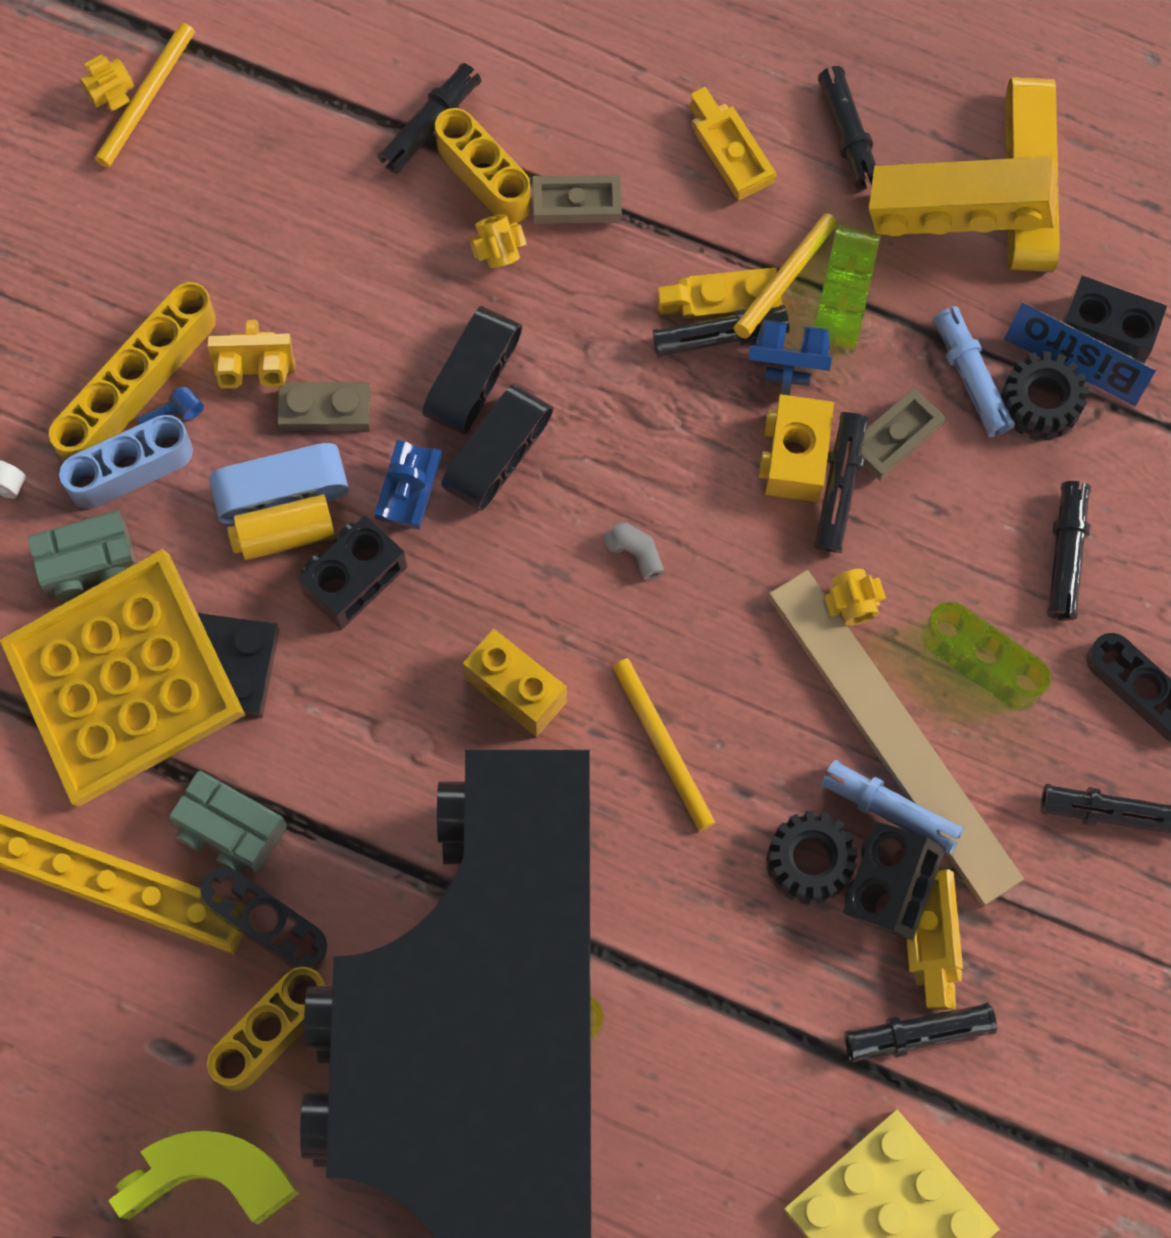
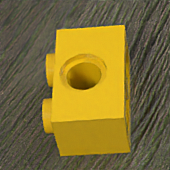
[759,394,834,503]
[463,628,567,737]

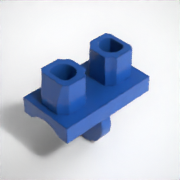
[749,320,833,396]
[374,440,442,530]

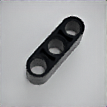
[422,306,522,435]
[441,383,554,511]

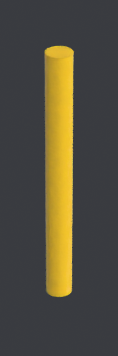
[94,23,195,168]
[734,213,837,338]
[612,658,716,832]

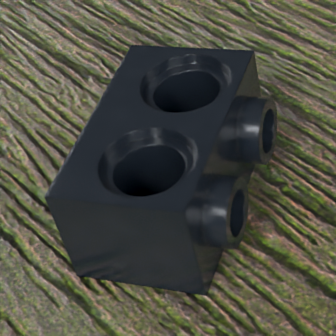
[1063,276,1167,364]
[298,515,407,630]
[843,821,945,941]

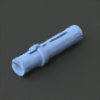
[932,306,1015,437]
[821,760,964,855]

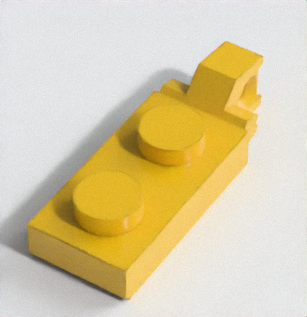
[689,87,777,201]
[657,267,782,322]
[907,869,963,1011]

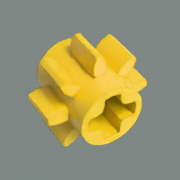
[79,54,134,112]
[468,214,527,268]
[824,569,886,626]

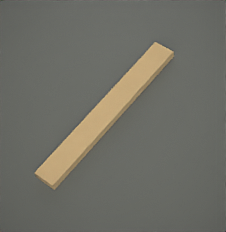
[768,570,1025,908]

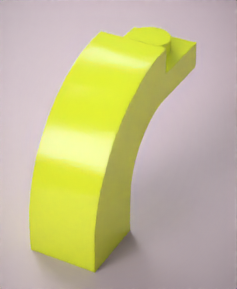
[108,1131,300,1225]

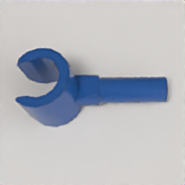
[137,387,204,424]

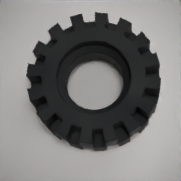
[1001,351,1089,440]
[766,811,858,904]

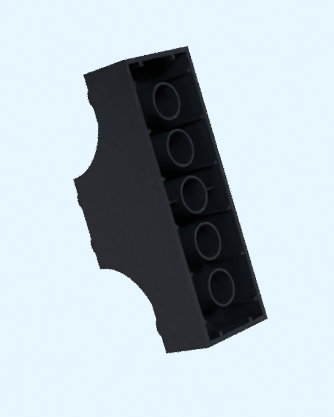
[300,750,591,1238]

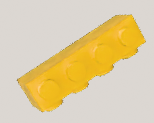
[869,156,1058,237]

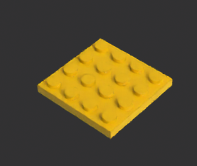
[0,549,245,807]

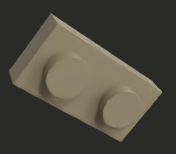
[533,175,622,224]
[278,382,371,431]
[848,388,946,481]

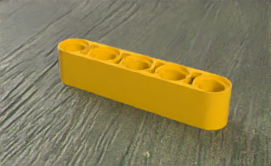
[1005,77,1059,272]
[49,282,216,463]

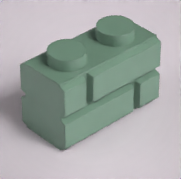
[28,510,137,601]
[169,770,287,875]

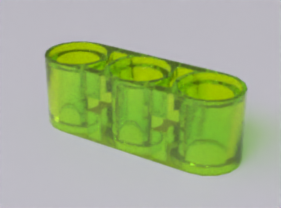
[814,225,881,351]
[923,602,1051,710]

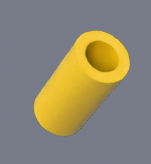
[227,494,335,561]

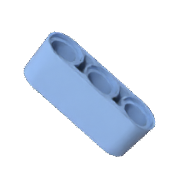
[59,415,193,509]
[209,443,349,525]

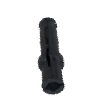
[377,63,482,174]
[818,66,877,190]
[653,305,790,358]
[813,412,869,553]
[1047,481,1091,621]
[1040,784,1171,834]
[844,1002,997,1063]

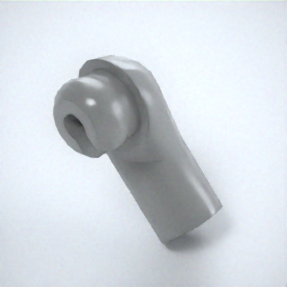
[604,522,665,581]

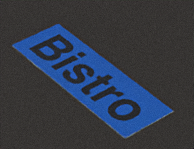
[1004,302,1156,407]

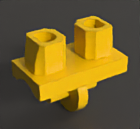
[207,319,296,389]

